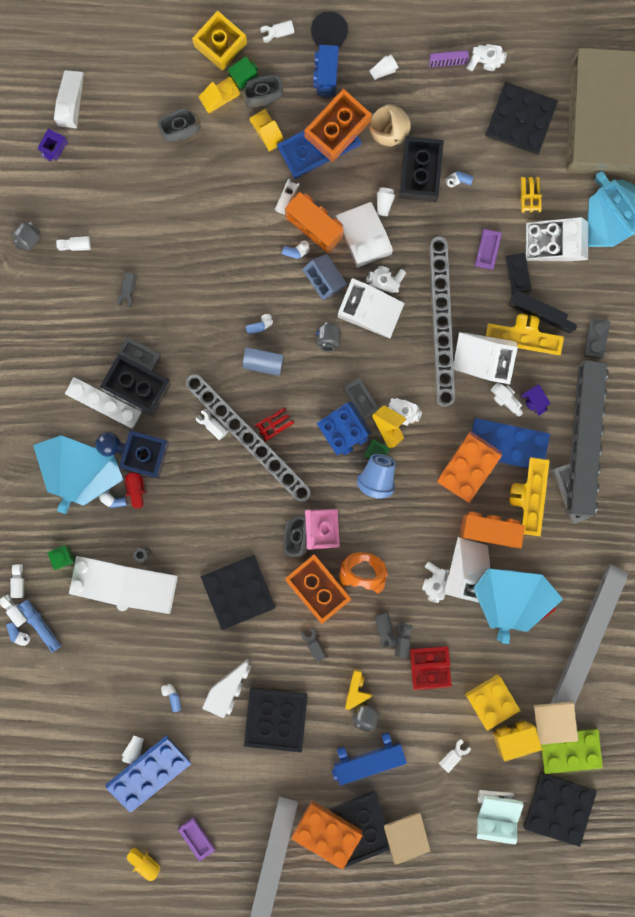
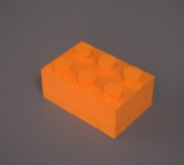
[304,89,372,163]
[285,191,344,254]
[437,431,502,503]
[459,512,525,548]
[285,554,351,624]
[291,800,363,870]

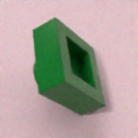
[364,439,390,459]

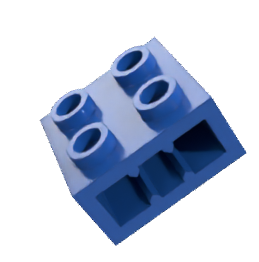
[313,45,339,98]
[316,401,372,456]

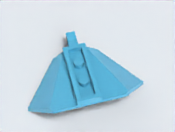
[587,171,635,247]
[33,435,124,514]
[473,568,563,644]

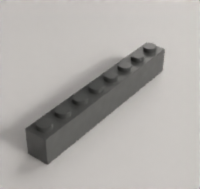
[566,360,609,517]

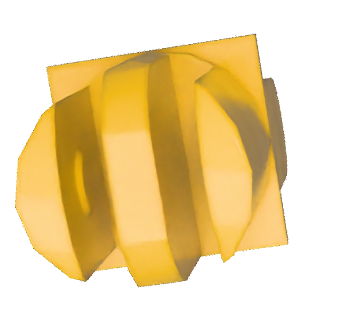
[520,177,542,213]
[127,848,160,881]

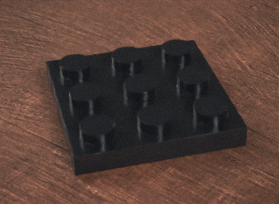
[485,82,558,155]
[201,555,276,630]
[244,687,308,753]
[523,772,597,847]
[328,791,390,868]

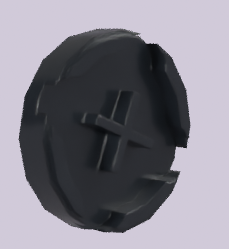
[311,11,348,47]

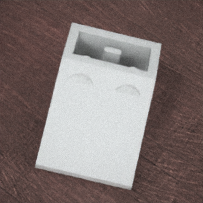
[526,217,588,261]
[337,278,404,338]
[453,332,518,384]
[444,537,490,603]
[202,659,251,718]

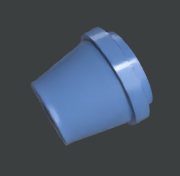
[356,454,396,499]

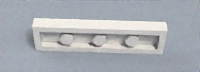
[65,377,142,429]

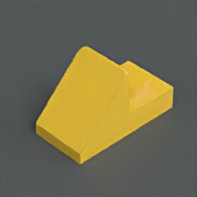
[199,77,240,114]
[249,109,284,152]
[372,406,407,448]
[345,669,372,710]

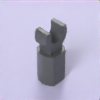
[117,272,137,307]
[133,547,152,562]
[375,612,397,648]
[395,623,412,658]
[301,627,328,663]

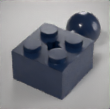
[95,430,169,479]

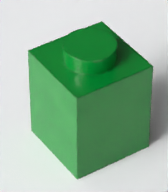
[227,57,258,91]
[47,545,75,570]

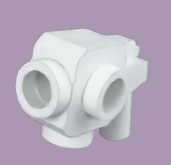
[466,44,507,71]
[366,266,406,294]
[491,382,523,416]
[388,398,422,426]
[422,561,449,603]

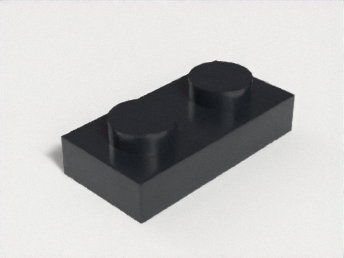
[505,253,532,294]

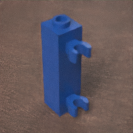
[332,732,407,786]

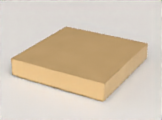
[534,701,578,744]
[384,813,431,864]

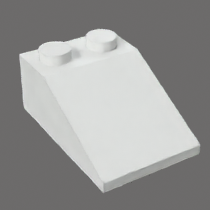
[336,202,393,268]

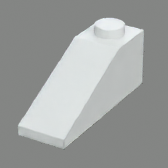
[54,70,84,128]

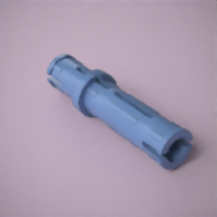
[18,599,62,653]

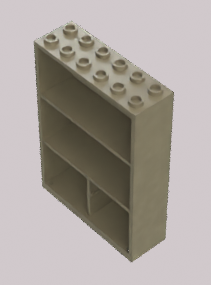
[566,48,635,176]

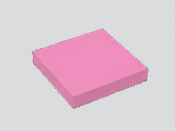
[305,509,340,549]

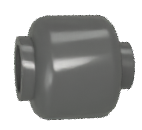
[12,222,41,250]
[315,322,341,352]
[352,701,380,732]

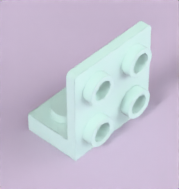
[477,796,523,844]

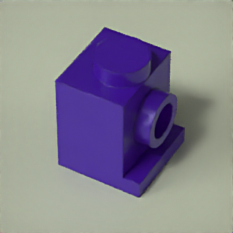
[37,128,68,162]
[520,384,551,416]

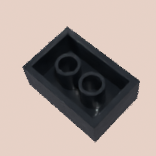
[399,136,444,202]
[100,354,171,417]

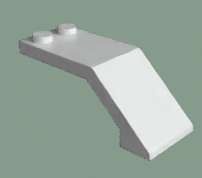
[69,556,178,614]

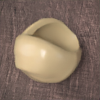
[369,105,411,147]

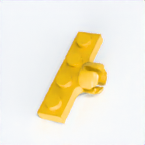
[486,314,564,355]
[509,457,550,536]

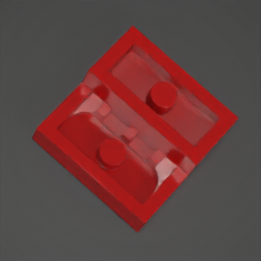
[410,646,452,690]

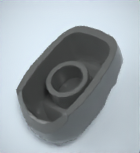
[243,75,284,108]
[158,108,201,141]
[284,516,309,558]

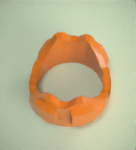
[339,552,388,594]

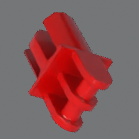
[255,407,295,442]
[125,473,147,509]

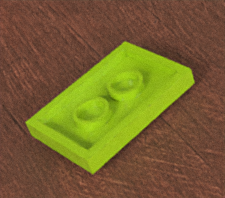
[541,728,603,774]

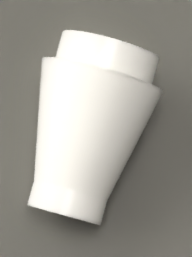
[369,55,399,80]
[377,188,395,217]
[122,735,144,764]

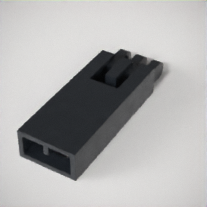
[508,290,577,333]

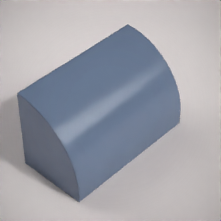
[302,254,348,301]
[243,347,284,376]

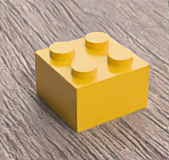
[192,10,247,71]
[465,674,521,731]
[492,720,542,762]

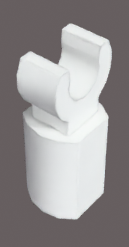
[260,20,294,43]
[56,236,91,251]
[196,409,228,441]
[10,564,24,598]
[0,594,27,627]
[439,739,471,773]

